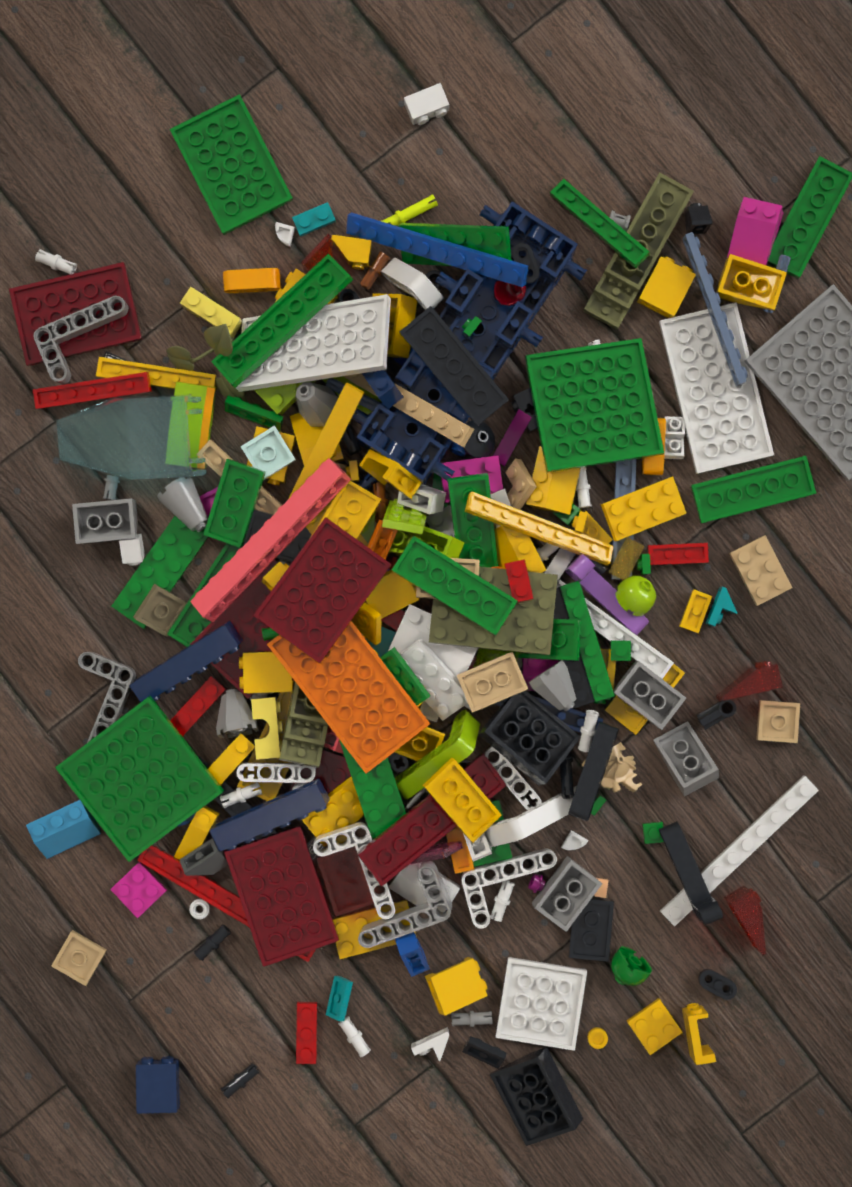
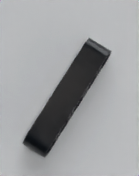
[568,721,619,822]

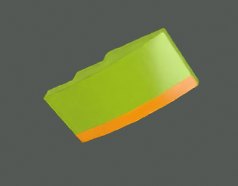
[166,382,216,469]

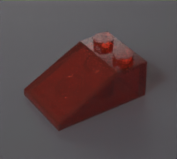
[716,661,783,701]
[724,885,766,956]

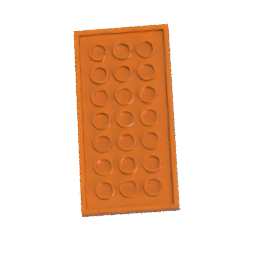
[267,621,430,774]

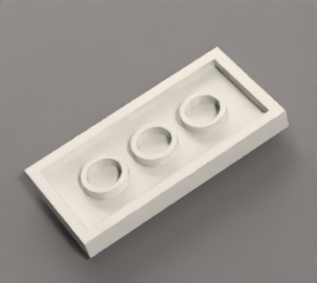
[400,638,468,721]

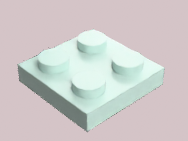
[241,426,296,481]

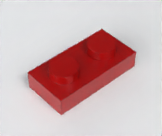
[505,559,534,603]

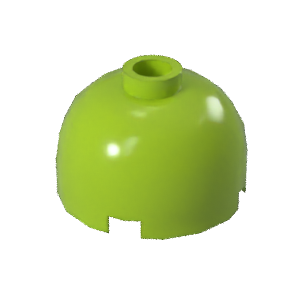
[615,576,656,616]

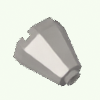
[296,382,339,427]
[528,660,576,711]
[216,689,259,738]

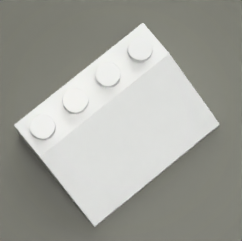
[388,604,478,679]

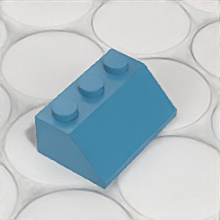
[26,800,101,859]

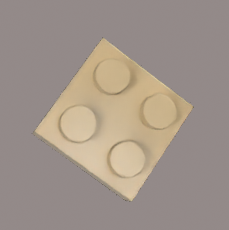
[756,700,800,743]
[51,930,107,986]

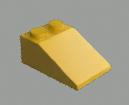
[715,254,787,311]
[290,413,345,466]

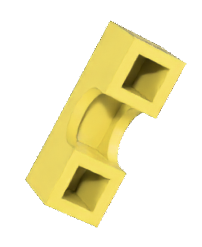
[180,287,242,338]
[251,697,283,760]

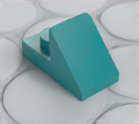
[705,587,737,627]

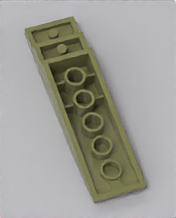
[583,172,694,330]
[279,681,328,768]

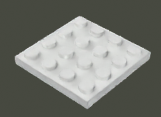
[496,957,587,1051]

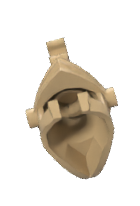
[582,742,642,793]

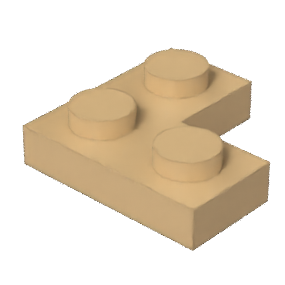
[506,458,537,510]

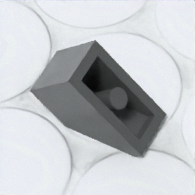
[179,838,228,876]

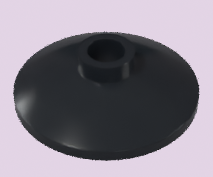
[463,420,495,458]

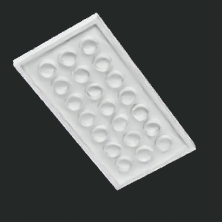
[236,294,391,392]
[659,302,774,474]

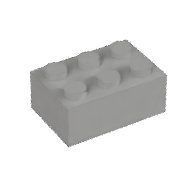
[613,661,686,730]

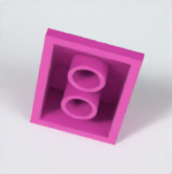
[727,197,783,265]

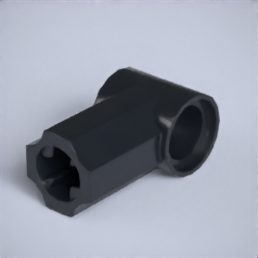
[696,698,737,730]

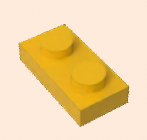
[679,589,712,633]

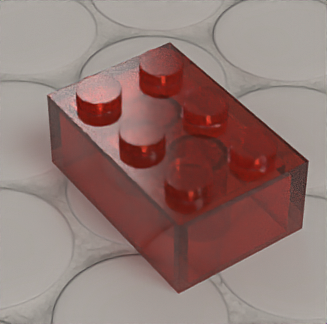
[317,846,374,916]

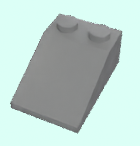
[653,721,719,797]

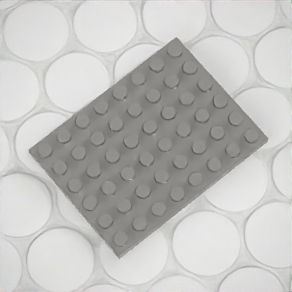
[744,284,852,481]

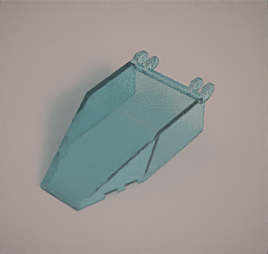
[56,394,206,480]

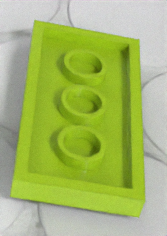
[382,499,427,534]

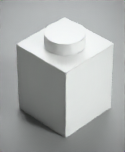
[119,534,145,566]

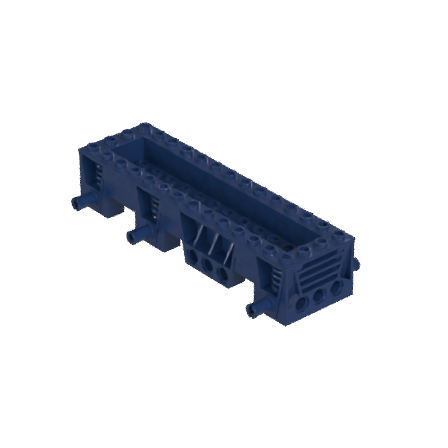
[352,202,587,485]

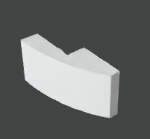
[664,416,685,459]

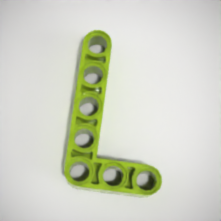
[395,710,480,799]

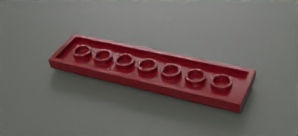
[356,753,507,886]

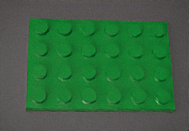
[170,94,293,235]

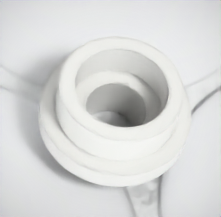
[189,899,210,919]

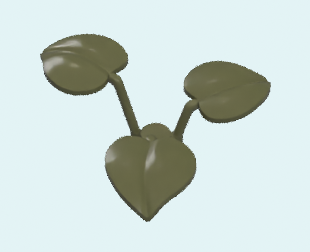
[166,324,247,402]

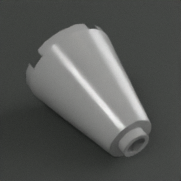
[157,475,208,532]

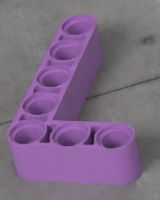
[565,554,649,635]

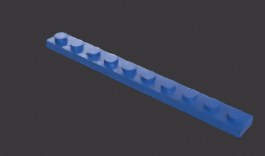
[346,213,528,287]

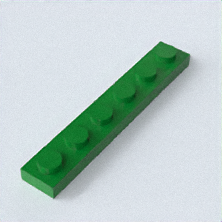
[550,179,650,269]
[559,581,615,702]

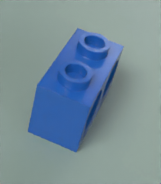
[395,932,430,977]

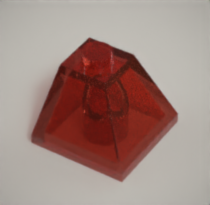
[301,233,334,274]

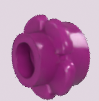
[528,874,545,893]

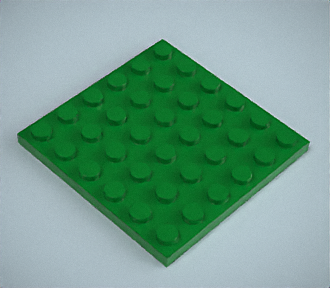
[525,338,664,473]
[55,696,224,862]

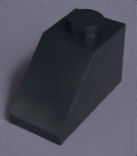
[685,203,712,234]

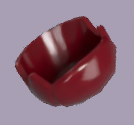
[494,280,526,306]

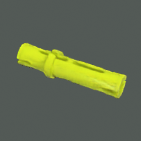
[381,194,438,226]

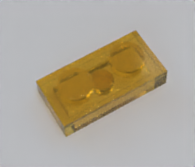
[608,537,644,580]

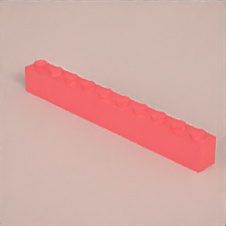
[190,458,351,622]

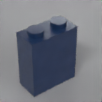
[136,1056,180,1114]

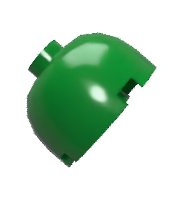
[611,946,652,986]

